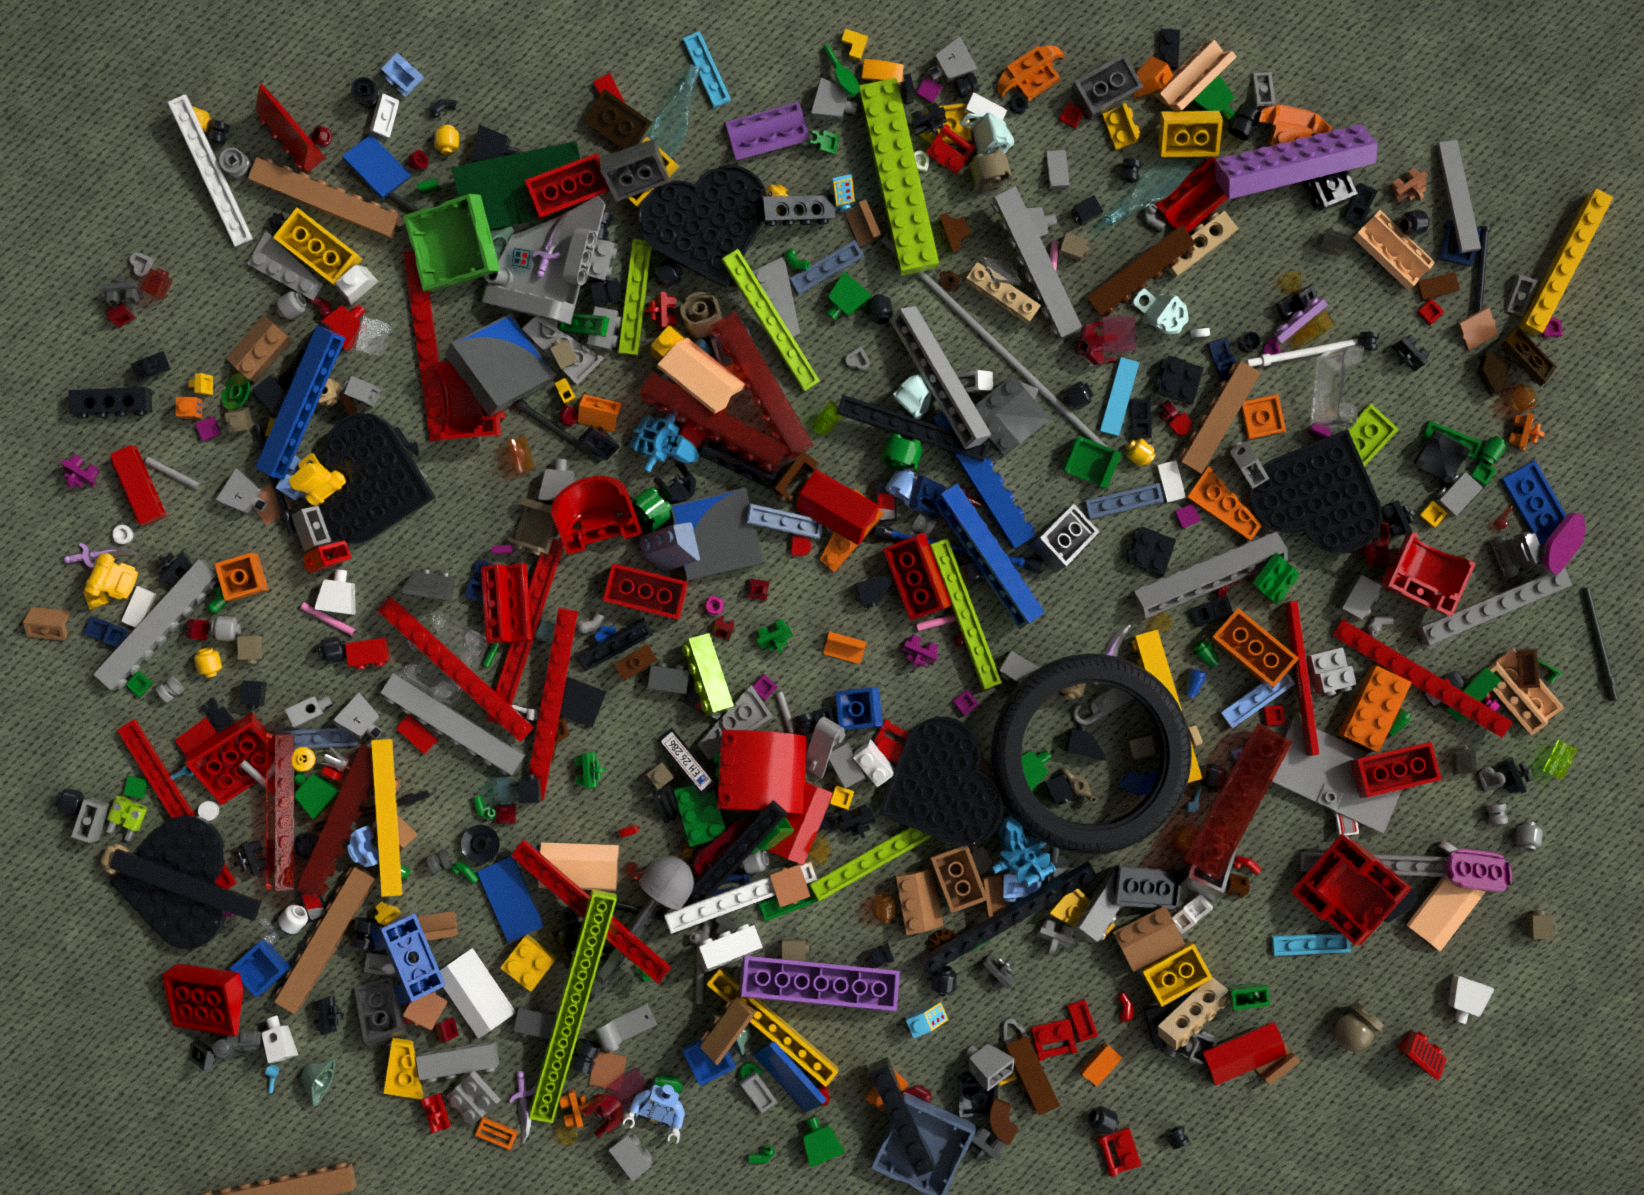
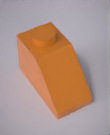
[1132,56,1173,98]

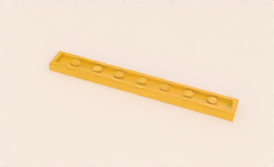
[371,739,402,897]

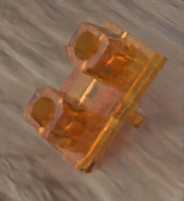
[507,435,536,474]

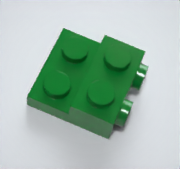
[1252,552,1299,605]

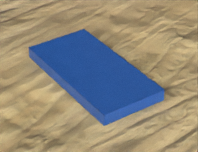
[1500,460,1566,545]
[477,856,544,943]
[754,1041,826,1113]

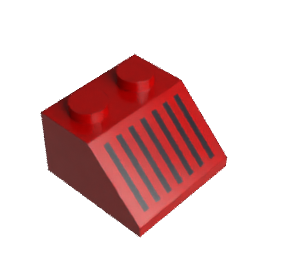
[1397,1030,1446,1081]

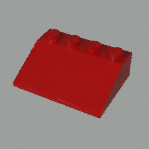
[255,84,326,172]
[185,712,287,805]
[162,963,243,1036]

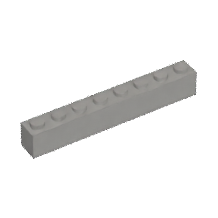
[991,186,1082,338]
[890,306,991,449]
[1134,532,1288,619]
[93,559,219,690]
[1416,567,1572,645]
[381,673,526,776]

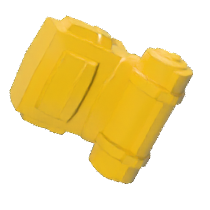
[288,453,346,506]
[84,553,138,599]

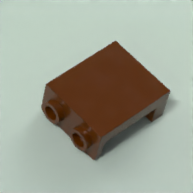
[775,451,819,503]

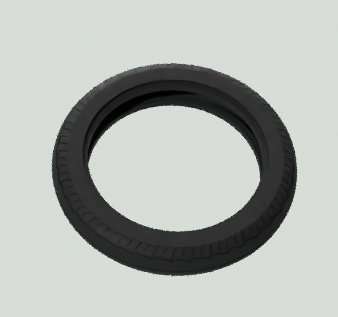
[991,654,1192,854]

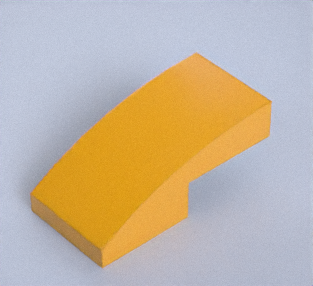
[861,59,904,85]

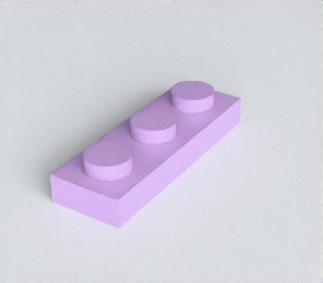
[1274,296,1328,343]

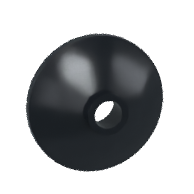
[461,825,500,864]

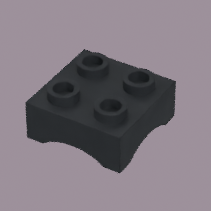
[1414,429,1471,484]

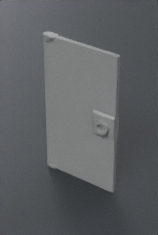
[1267,718,1402,834]

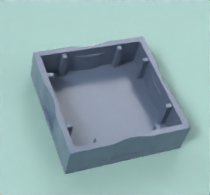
[871,1091,976,1195]

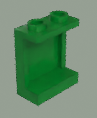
[1062,435,1122,489]

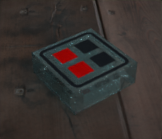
[510,247,533,270]

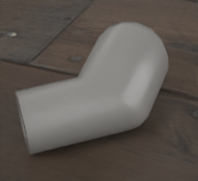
[1144,204,1165,232]
[689,920,713,944]

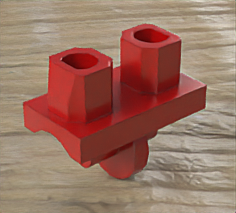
[645,292,676,330]
[421,1092,451,1133]

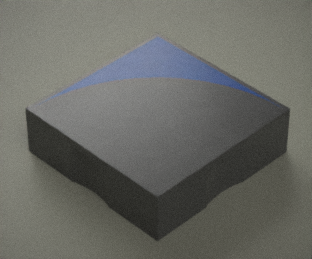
[444,313,556,417]
[671,487,764,581]

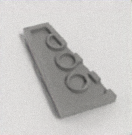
[247,231,323,301]
[752,257,800,337]
[522,316,604,385]
[698,685,773,760]

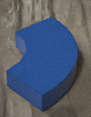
[1117,768,1158,794]

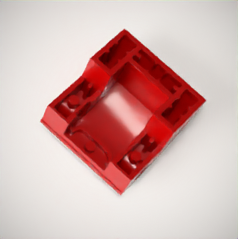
[717,729,807,814]
[1291,834,1412,946]

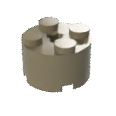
[969,149,1012,191]
[680,292,723,339]

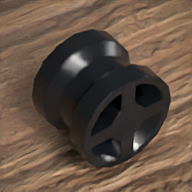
[1358,332,1379,351]
[1165,1125,1190,1149]

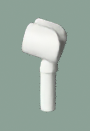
[512,705,538,720]

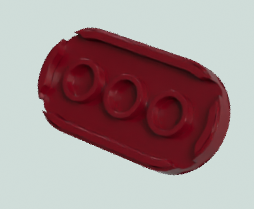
[692,819,754,877]

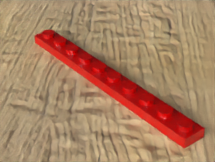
[403,251,446,442]
[486,539,564,725]
[377,596,534,742]
[529,607,579,801]
[1332,619,1513,738]
[117,719,237,889]
[511,840,672,984]

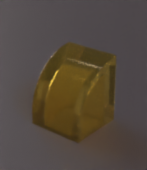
[809,834,831,866]

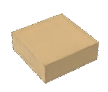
[1188,725,1203,746]

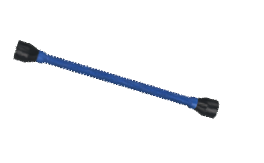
[873,523,1042,574]

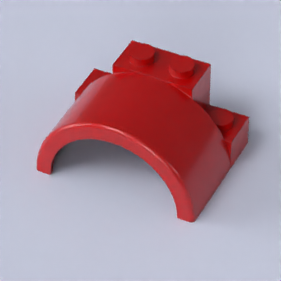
[435,361,506,440]
[551,476,642,555]
[1381,532,1475,617]

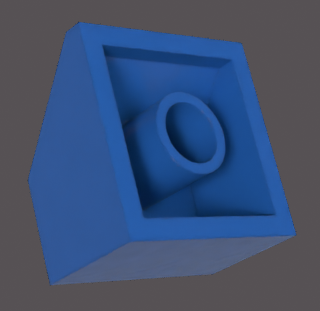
[835,687,883,730]

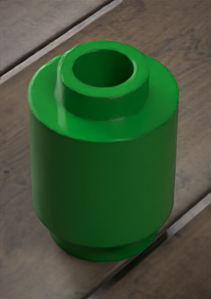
[1478,436,1506,466]
[655,1075,683,1094]

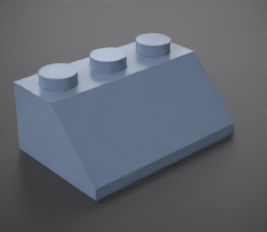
[639,522,700,572]

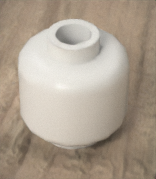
[278,905,308,934]

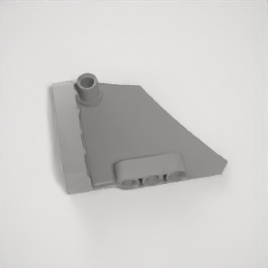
[481,196,606,325]

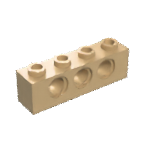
[1166,211,1239,279]
[965,262,1041,325]
[1158,978,1229,1050]

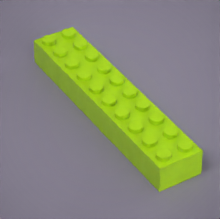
[858,78,939,276]

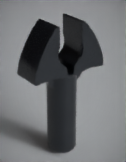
[394,427,419,456]

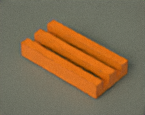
[474,1117,518,1150]

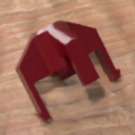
[1075,321,1118,366]
[1357,522,1397,567]
[582,1094,623,1138]

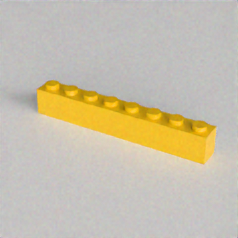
[1519,188,1613,336]
[1131,630,1202,783]
[706,967,839,1087]

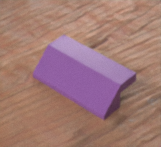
[725,102,810,160]

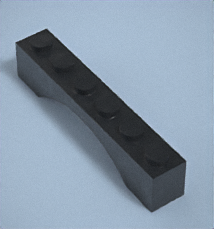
[870,1057,935,1177]

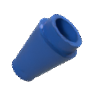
[1184,668,1206,698]

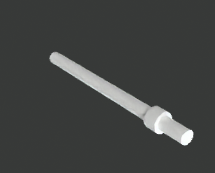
[1246,339,1358,367]

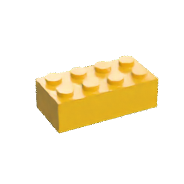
[273,208,363,287]

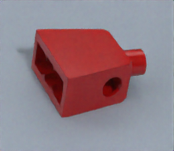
[317,303,366,352]
[303,540,352,573]

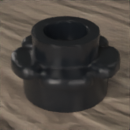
[1009,95,1028,114]
[270,212,285,231]
[821,812,839,831]

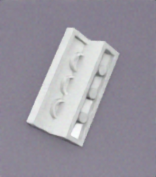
[440,948,516,1039]

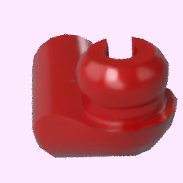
[1232,855,1261,875]
[1117,992,1134,1022]

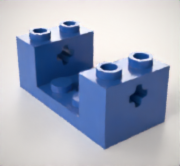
[370,913,446,1005]

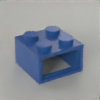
[230,939,291,997]
[683,1038,736,1086]

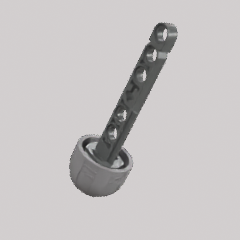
[589,856,694,1000]

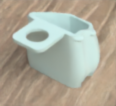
[959,112,1014,155]
[1133,289,1188,334]
[892,374,932,419]

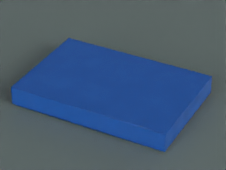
[342,134,411,199]

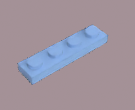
[1220,673,1295,728]

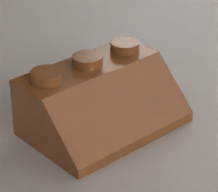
[226,315,293,383]
[931,846,988,913]
[895,868,944,935]
[1113,906,1185,972]
[700,997,756,1065]

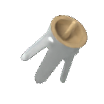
[321,747,351,773]

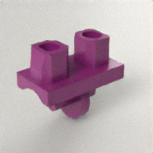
[61,454,100,488]
[901,634,938,669]

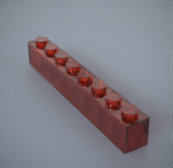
[711,311,814,458]
[639,371,788,471]
[266,732,294,892]
[296,744,374,898]

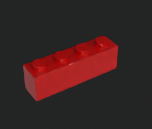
[110,445,167,526]

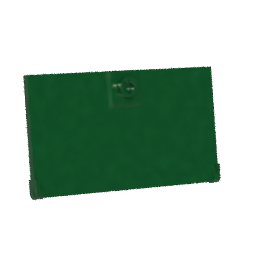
[451,141,587,230]

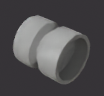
[219,148,251,179]

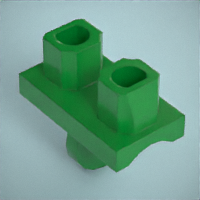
[757,619,793,653]
[574,752,606,788]

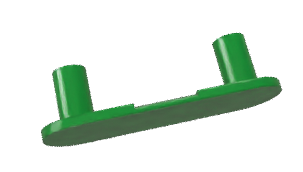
[1538,659,1564,683]

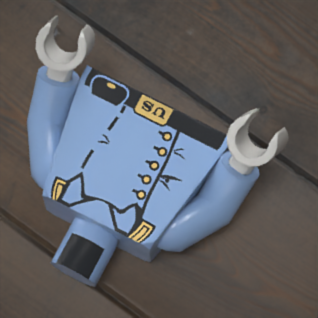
[623,1085,685,1144]

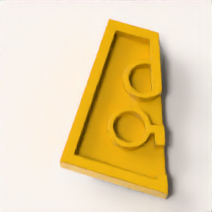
[1047,889,1115,940]
[384,1038,423,1099]

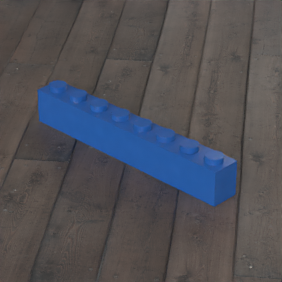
[256,325,346,480]
[932,411,1035,549]
[932,484,1045,629]

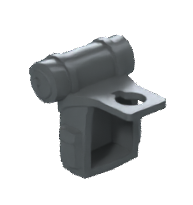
[1489,532,1543,578]
[1160,1025,1218,1066]
[213,1031,264,1060]

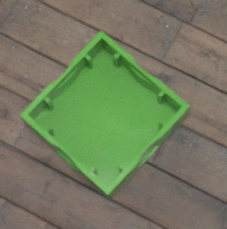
[404,194,500,291]

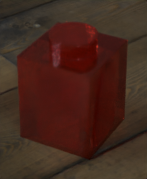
[140,268,173,300]

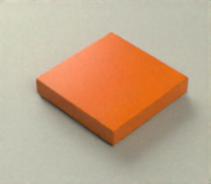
[1241,394,1286,440]

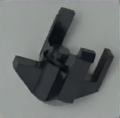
[653,462,696,502]

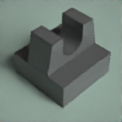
[715,914,738,935]

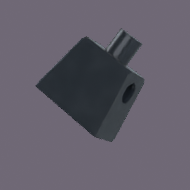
[471,125,519,163]

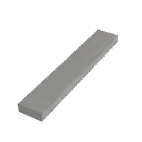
[1437,140,1481,253]

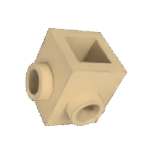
[318,378,342,407]

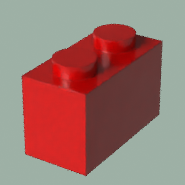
[345,638,390,670]

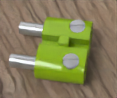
[106,796,148,841]

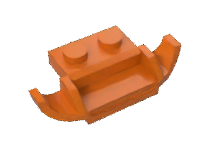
[997,45,1065,101]
[1258,104,1333,145]

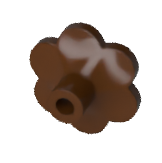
[939,270,960,292]

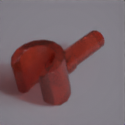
[1494,504,1514,530]

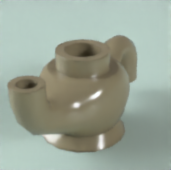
[1061,767,1097,803]

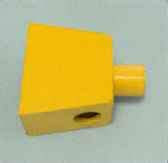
[651,325,686,362]

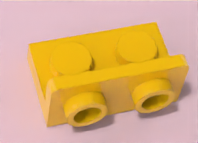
[1102,103,1140,150]

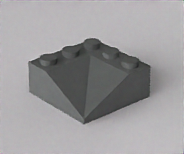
[975,374,1050,456]

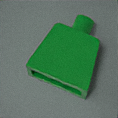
[1189,75,1236,121]
[826,271,872,321]
[1021,749,1052,791]
[292,772,342,819]
[751,817,794,854]
[1227,983,1270,1011]
[803,1116,845,1168]

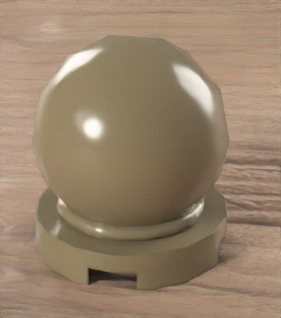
[1335,1001,1386,1052]

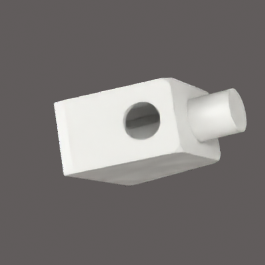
[335,265,379,305]
[315,569,356,615]
[1448,974,1494,1024]
[262,1016,298,1063]

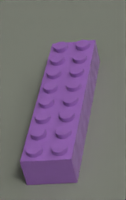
[1215,124,1378,199]
[738,956,900,1012]

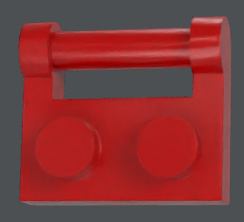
[925,124,977,175]
[873,719,910,763]
[1031,1018,1077,1061]
[1096,1127,1142,1176]

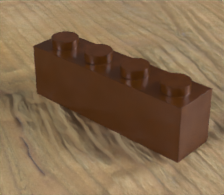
[1003,1032,1060,1116]

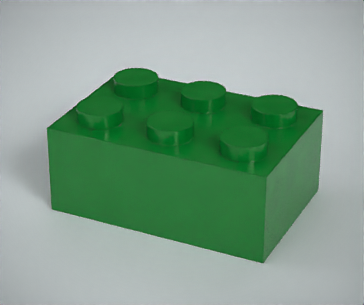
[674,784,727,847]

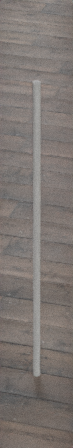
[881,235,1121,463]

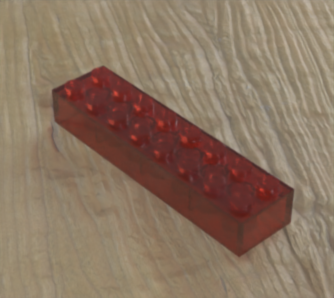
[1182,723,1293,881]

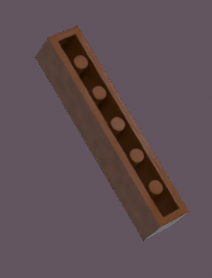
[1087,225,1196,316]

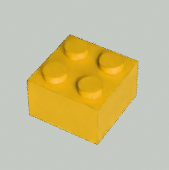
[501,934,558,992]

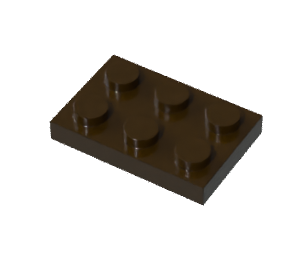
[583,89,653,149]
[1500,325,1557,387]

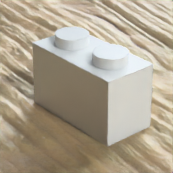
[853,739,895,787]

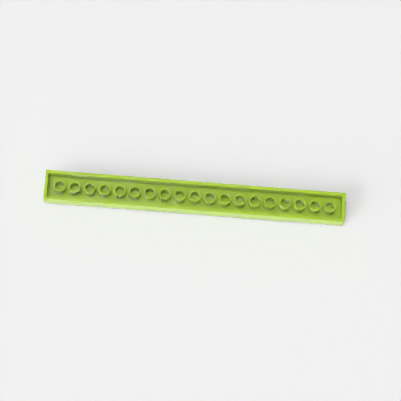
[528,889,617,1123]

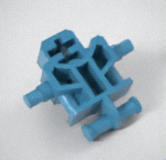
[628,408,699,472]
[991,815,1056,887]

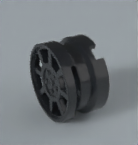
[291,832,322,860]

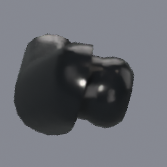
[429,99,456,118]

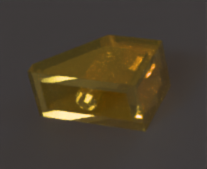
[1289,309,1336,350]

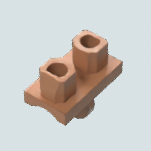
[1391,168,1428,203]

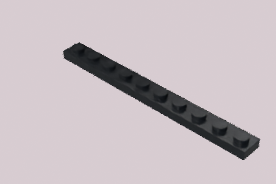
[919,861,1097,974]

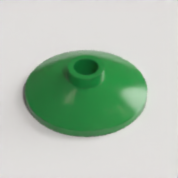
[222,373,250,410]

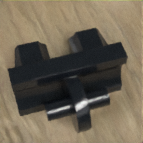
[911,103,947,136]
[1392,335,1430,372]
[130,351,171,382]
[1382,500,1417,536]
[157,551,193,587]
[1498,756,1534,794]
[839,804,876,839]
[233,840,269,876]
[312,996,344,1035]

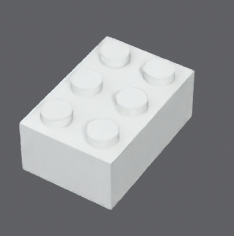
[697,924,763,973]

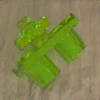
[812,400,842,436]
[1544,740,1578,780]

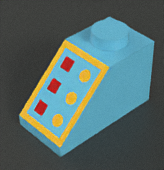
[829,174,855,212]
[905,1002,948,1038]

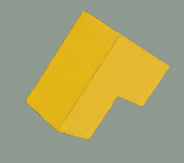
[841,29,868,62]
[555,378,577,406]

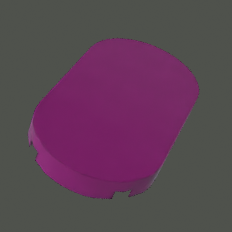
[1542,513,1586,574]
[1445,849,1512,892]

